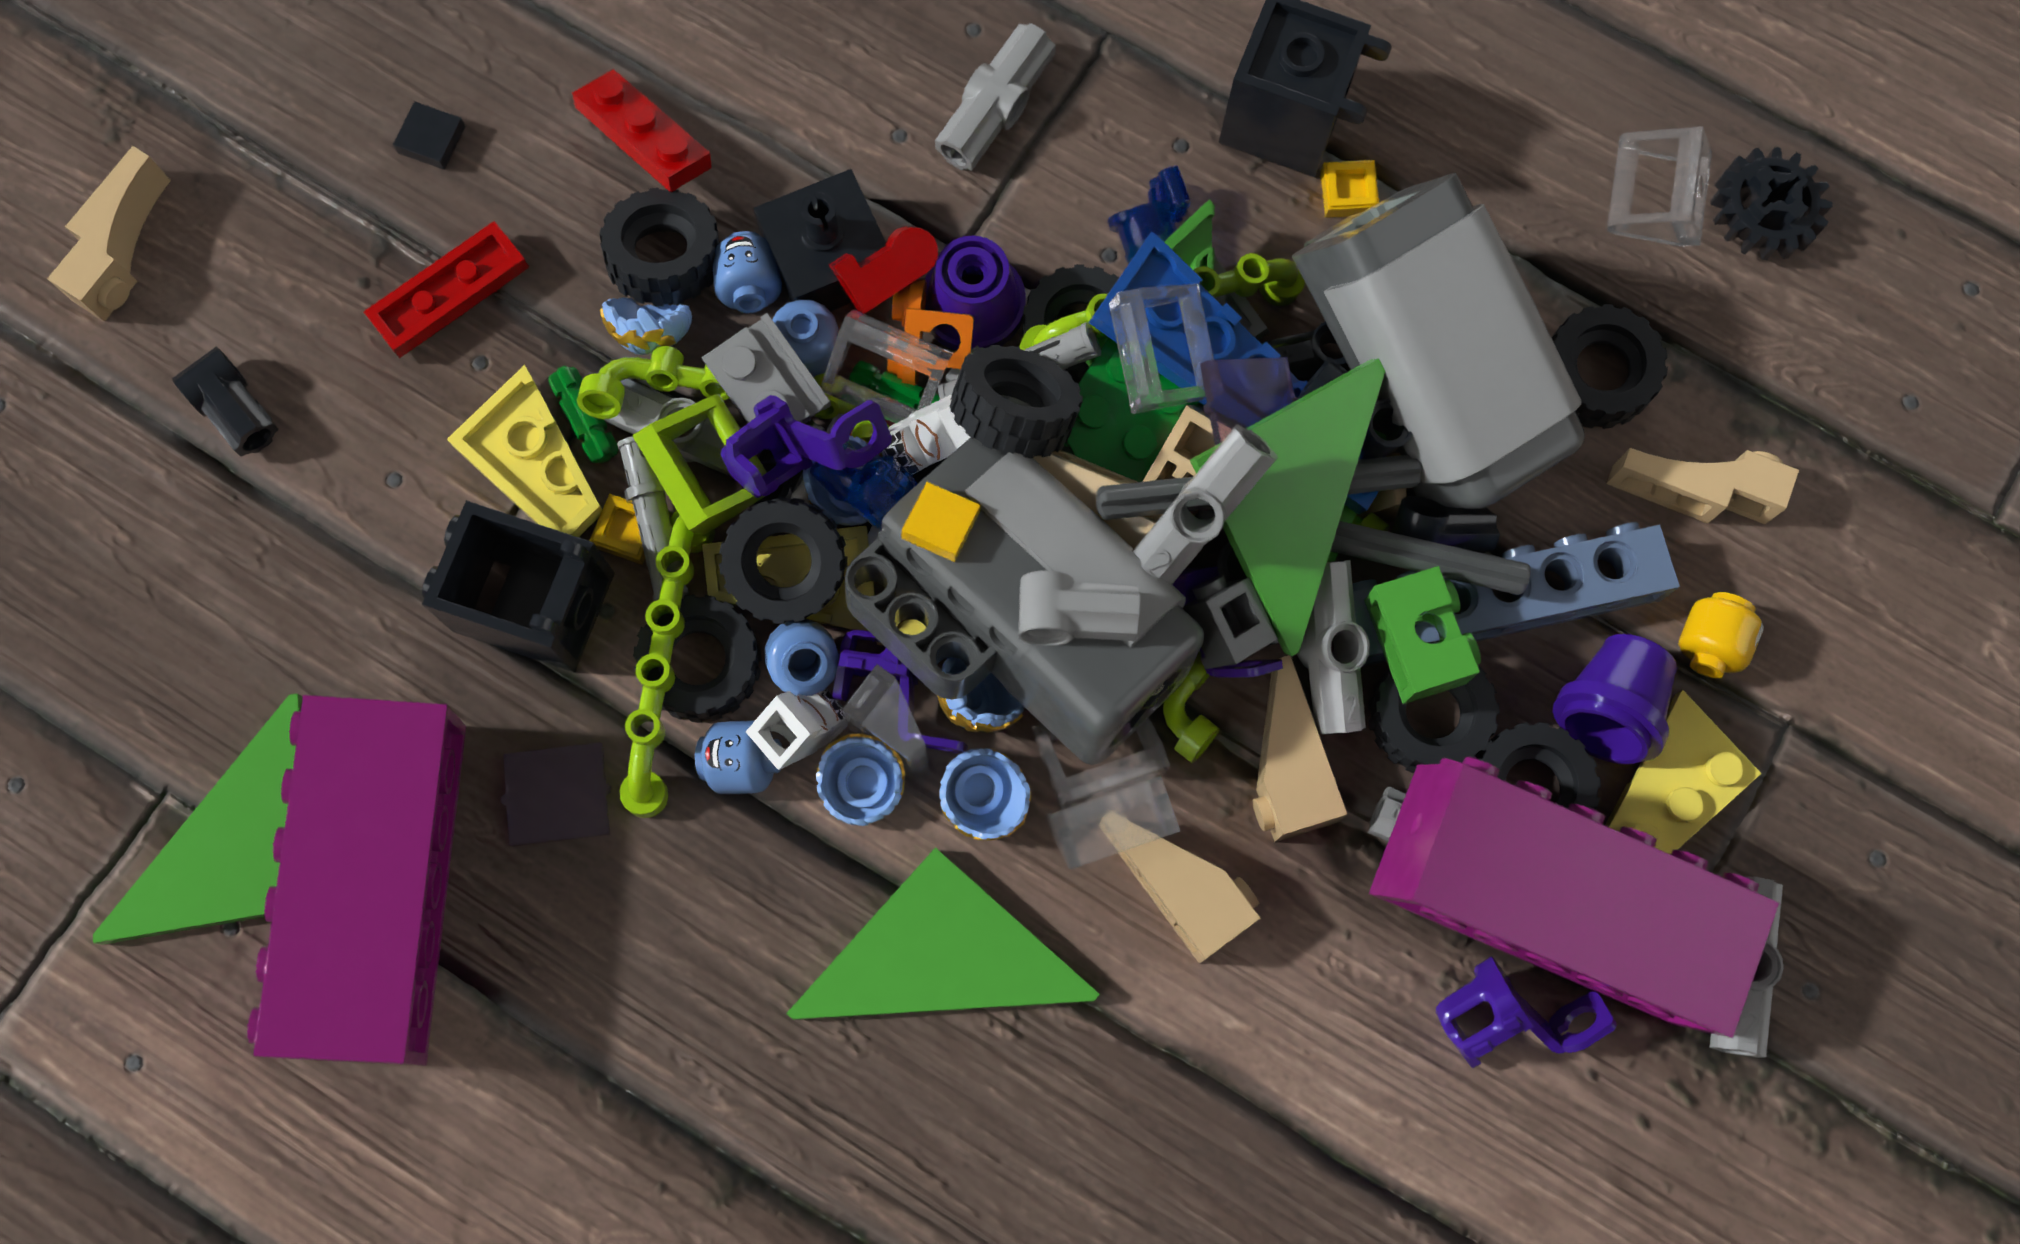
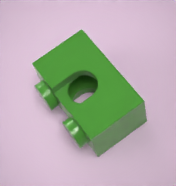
[1364,566,1481,704]

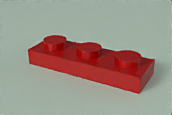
[572,69,712,193]
[363,221,530,359]

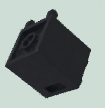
[1218,0,1392,177]
[422,500,615,673]

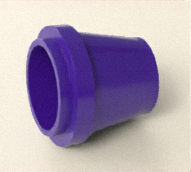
[925,235,1026,351]
[1553,634,1677,764]

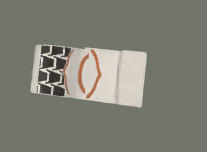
[881,394,970,479]
[746,688,852,770]

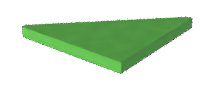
[1190,359,1385,656]
[93,694,303,945]
[786,847,1100,1020]

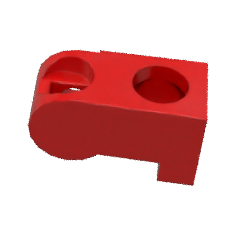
[829,226,938,314]

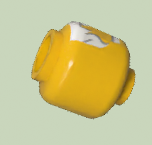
[1678,592,1764,678]

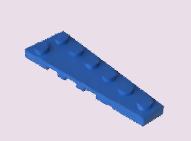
[1088,231,1379,515]

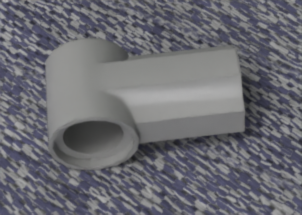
[1018,571,1140,646]

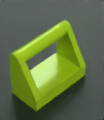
[632,394,767,535]

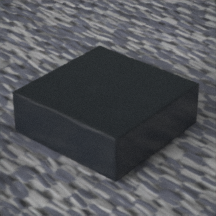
[393,101,466,170]

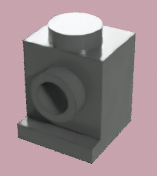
[1183,575,1278,669]

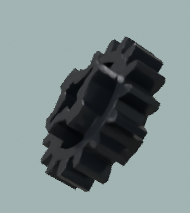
[1710,147,1832,260]

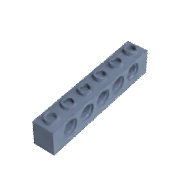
[1352,522,1680,667]

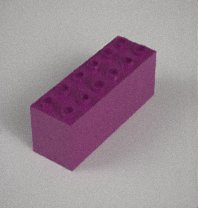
[247,695,466,1066]
[1369,757,1779,1038]

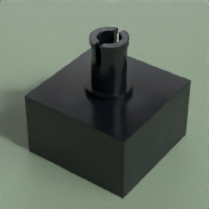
[753,169,886,312]

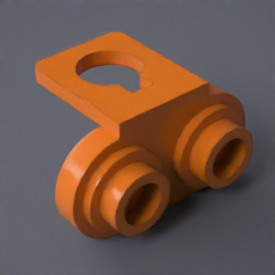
[887,279,974,385]

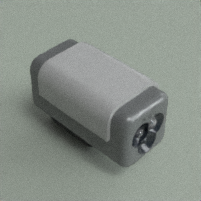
[1292,173,1585,509]
[845,437,1204,765]

